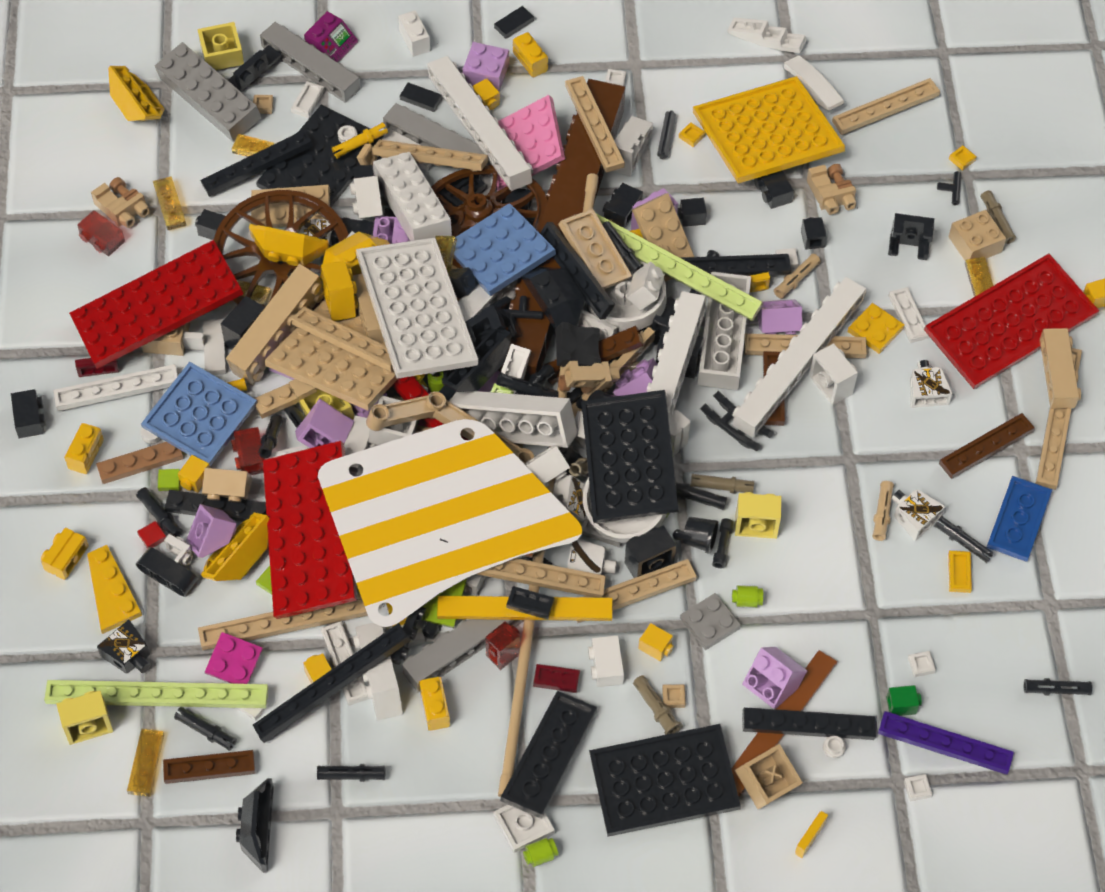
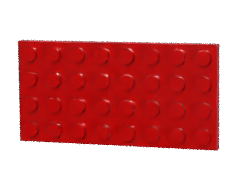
[69,240,244,369]
[924,253,1099,389]
[263,441,358,619]

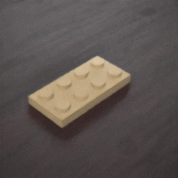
[251,185,330,228]
[632,193,694,282]
[558,209,632,289]

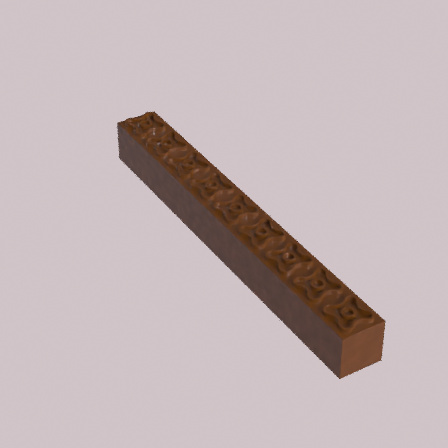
[498,78,626,381]

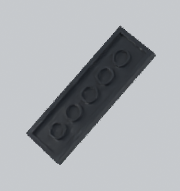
[500,690,597,819]

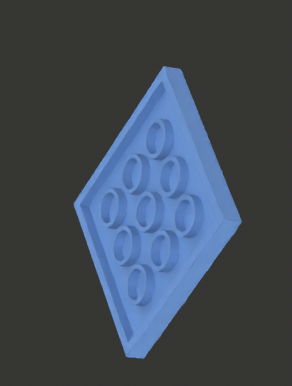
[445,203,556,296]
[141,361,257,466]

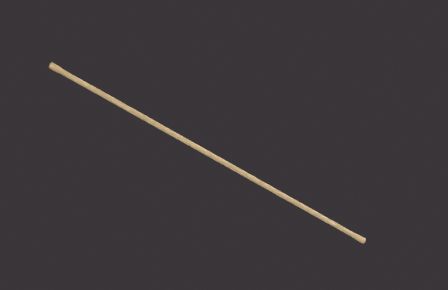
[498,174,599,797]

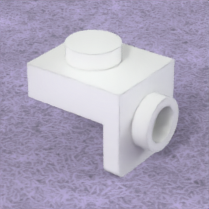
[164,534,193,566]

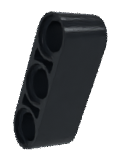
[136,547,198,597]

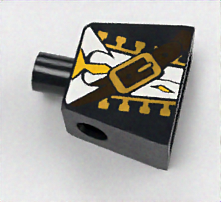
[97,619,151,673]

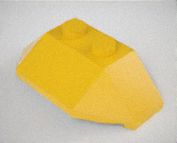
[108,66,165,121]
[249,224,329,266]
[320,232,390,281]
[201,512,269,581]

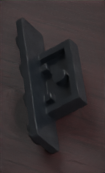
[228,45,282,92]

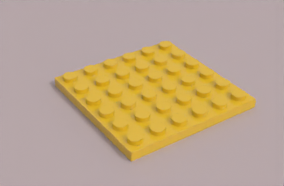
[693,76,845,184]

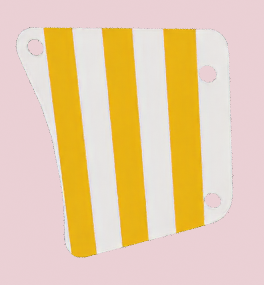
[318,419,582,627]

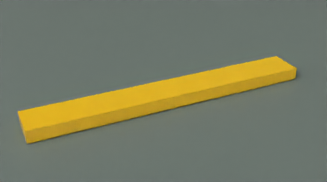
[437,596,612,621]

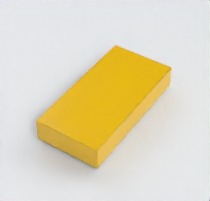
[948,550,972,593]
[795,811,828,858]

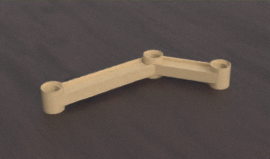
[366,391,534,463]

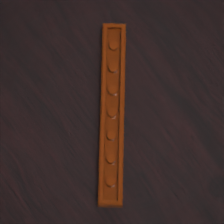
[732,650,837,796]

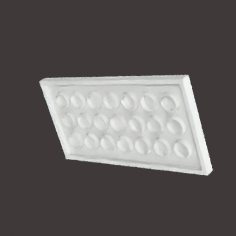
[356,238,478,379]

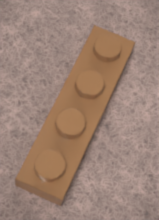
[96,442,183,484]

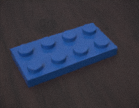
[987,476,1052,562]

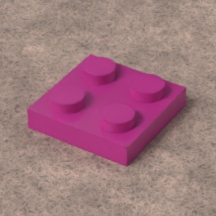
[205,632,263,684]

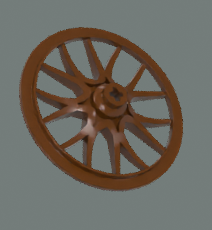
[431,165,548,268]
[214,190,349,311]

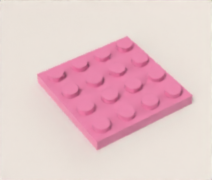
[491,95,565,191]

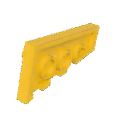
[87,545,142,634]

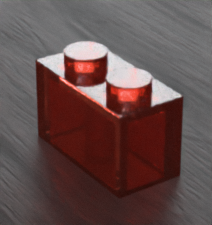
[77,210,125,257]
[231,427,265,475]
[485,621,520,670]

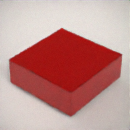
[137,521,166,549]

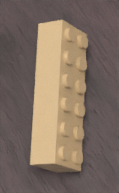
[226,264,324,386]

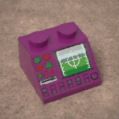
[304,11,358,63]

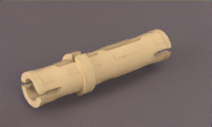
[774,254,821,299]
[872,481,894,541]

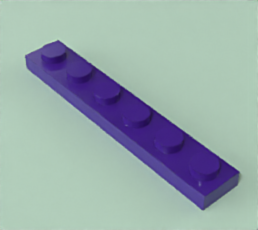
[878,711,1014,775]

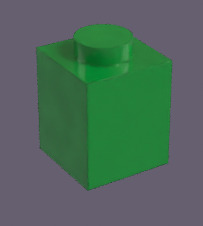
[886,685,922,716]

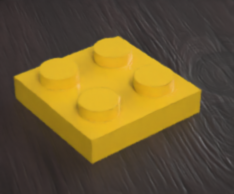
[847,302,905,354]

